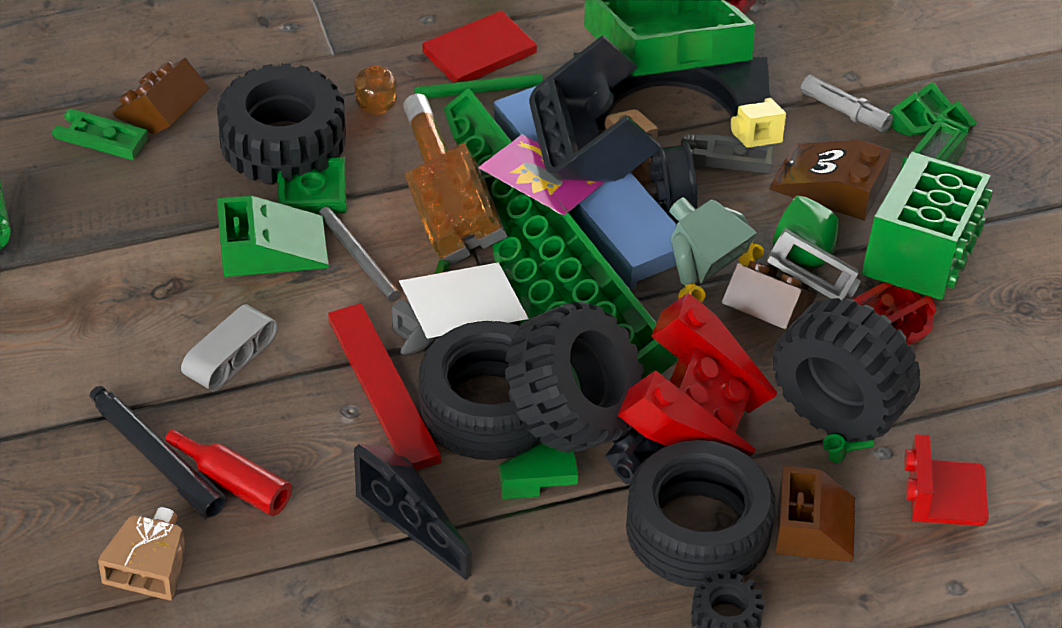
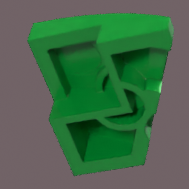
[889,81,977,137]
[498,443,578,500]

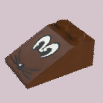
[770,140,892,221]

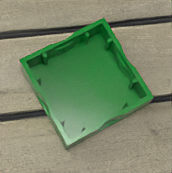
[584,0,755,77]

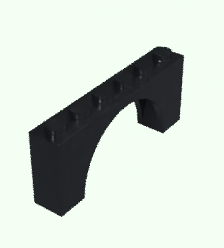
[574,53,771,130]

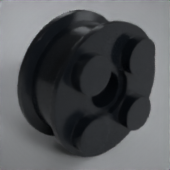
[648,139,698,217]

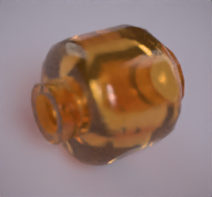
[354,65,397,115]

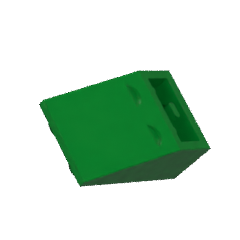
[217,196,329,277]

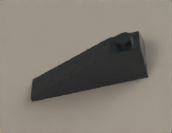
[354,444,472,580]

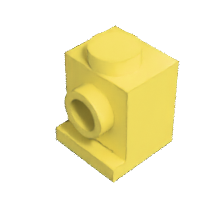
[731,98,786,148]

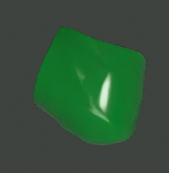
[772,196,839,269]

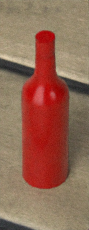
[165,429,292,516]

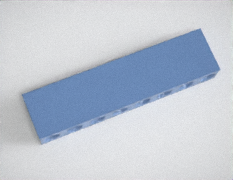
[494,86,677,290]

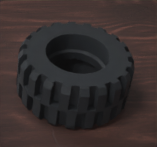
[217,63,346,185]
[773,298,920,442]
[505,302,644,453]

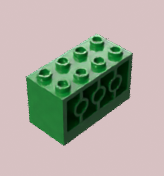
[861,152,993,300]

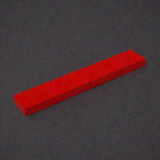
[328,303,441,470]

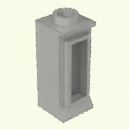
[767,228,861,301]

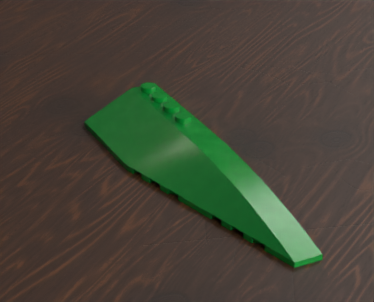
[443,88,679,391]

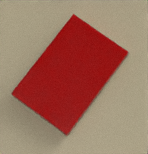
[422,10,537,83]

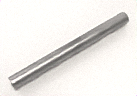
[319,207,400,302]

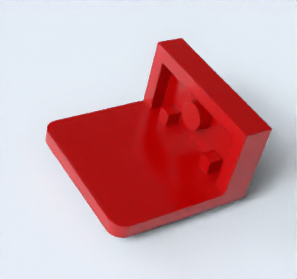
[904,434,989,526]

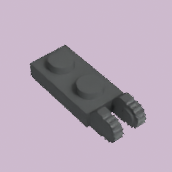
[682,134,775,174]

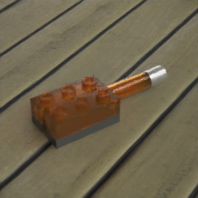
[403,94,508,266]

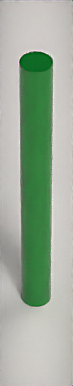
[414,73,543,99]

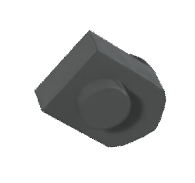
[392,299,439,355]

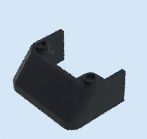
[529,35,662,182]

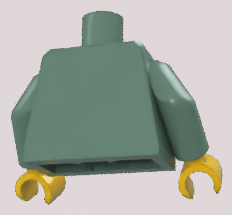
[669,197,764,302]

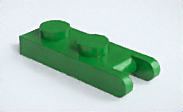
[51,109,148,160]

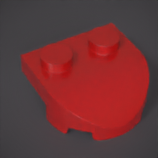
[852,282,936,345]

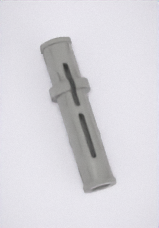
[801,74,893,134]

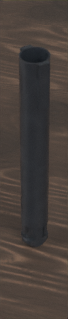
[89,386,227,520]

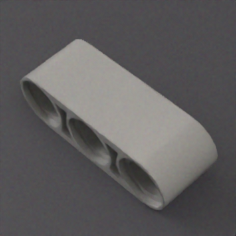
[181,304,278,392]

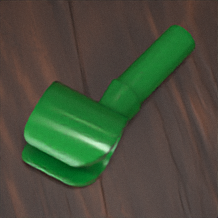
[823,434,874,463]

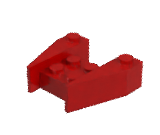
[618,293,777,457]

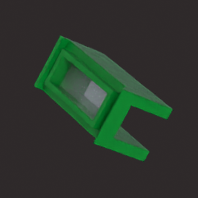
[901,115,969,169]

